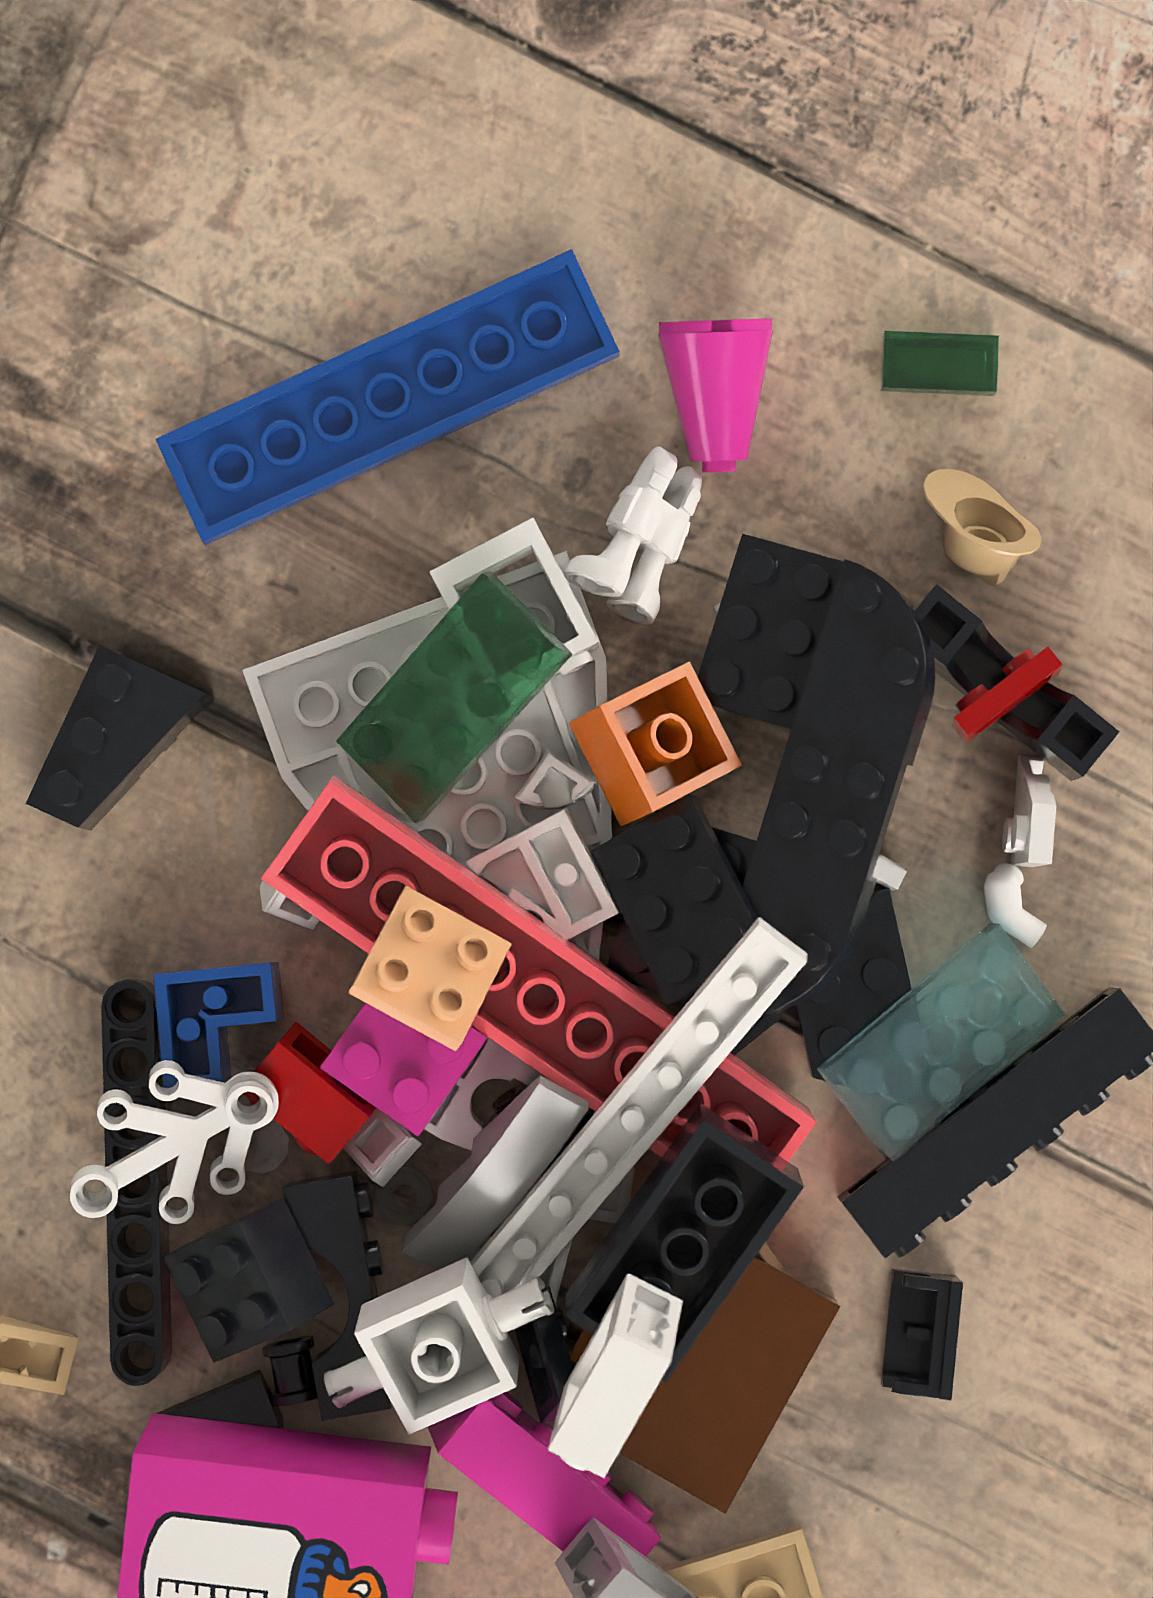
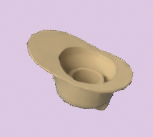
[923,469,1042,586]

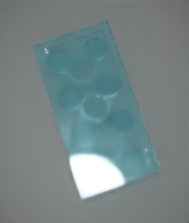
[817,923,1065,1162]

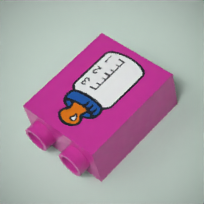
[117,1413,458,1598]

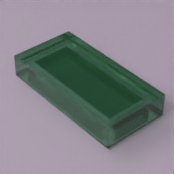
[881,331,999,396]

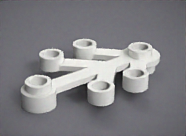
[70,1060,279,1224]

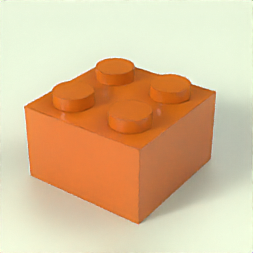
[568,661,742,827]

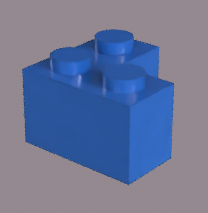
[154,962,284,1088]

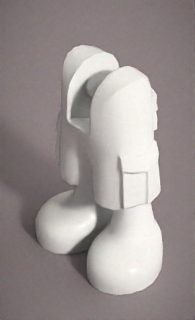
[564,446,702,624]

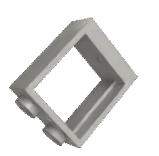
[555,1517,697,1598]

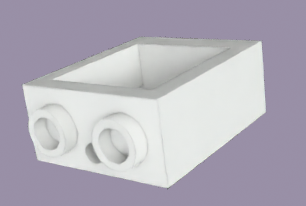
[429,518,599,704]
[548,1273,682,1478]

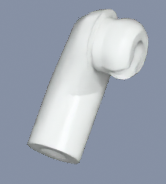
[984,863,1047,948]

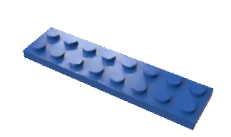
[156,249,620,545]

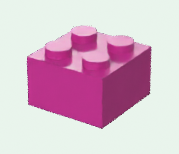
[320,1003,488,1137]

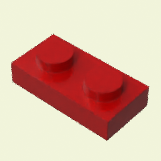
[952,646,1063,744]

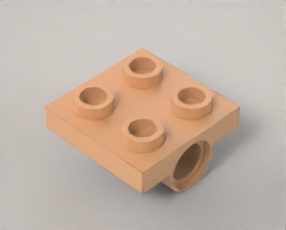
[348,886,512,1051]

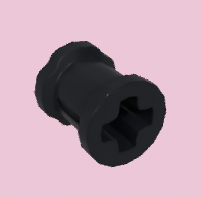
[262,1336,318,1406]

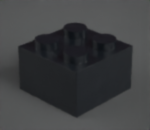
[163,1198,335,1363]

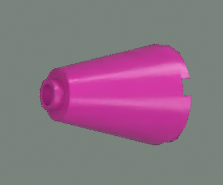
[658,318,773,472]

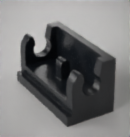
[881,1269,963,1401]

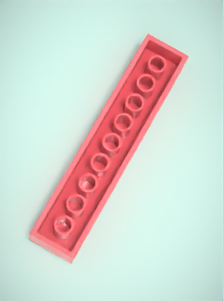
[261,775,817,1162]

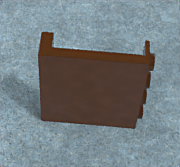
[566,1257,840,1514]

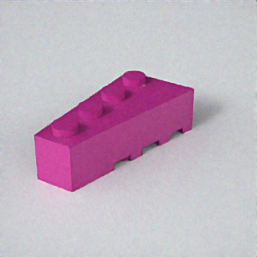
[428,1392,661,1557]

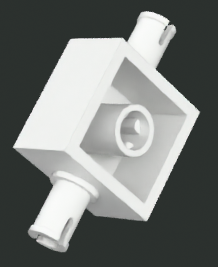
[324,1257,554,1435]

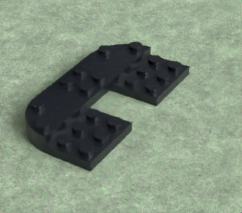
[607,533,935,1016]

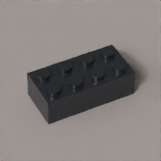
[566,1103,804,1383]

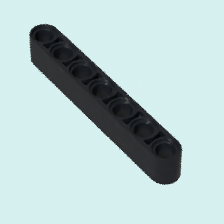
[101,979,172,1386]

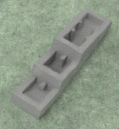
[402,1075,589,1270]

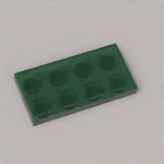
[336,571,573,823]

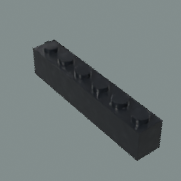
[837,987,1153,1259]

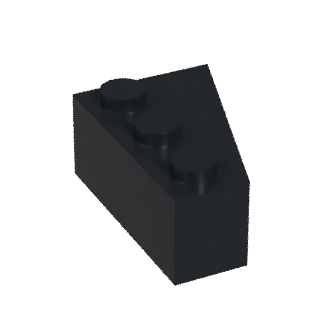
[25,645,214,831]

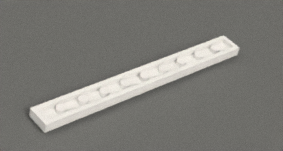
[443,917,807,1347]

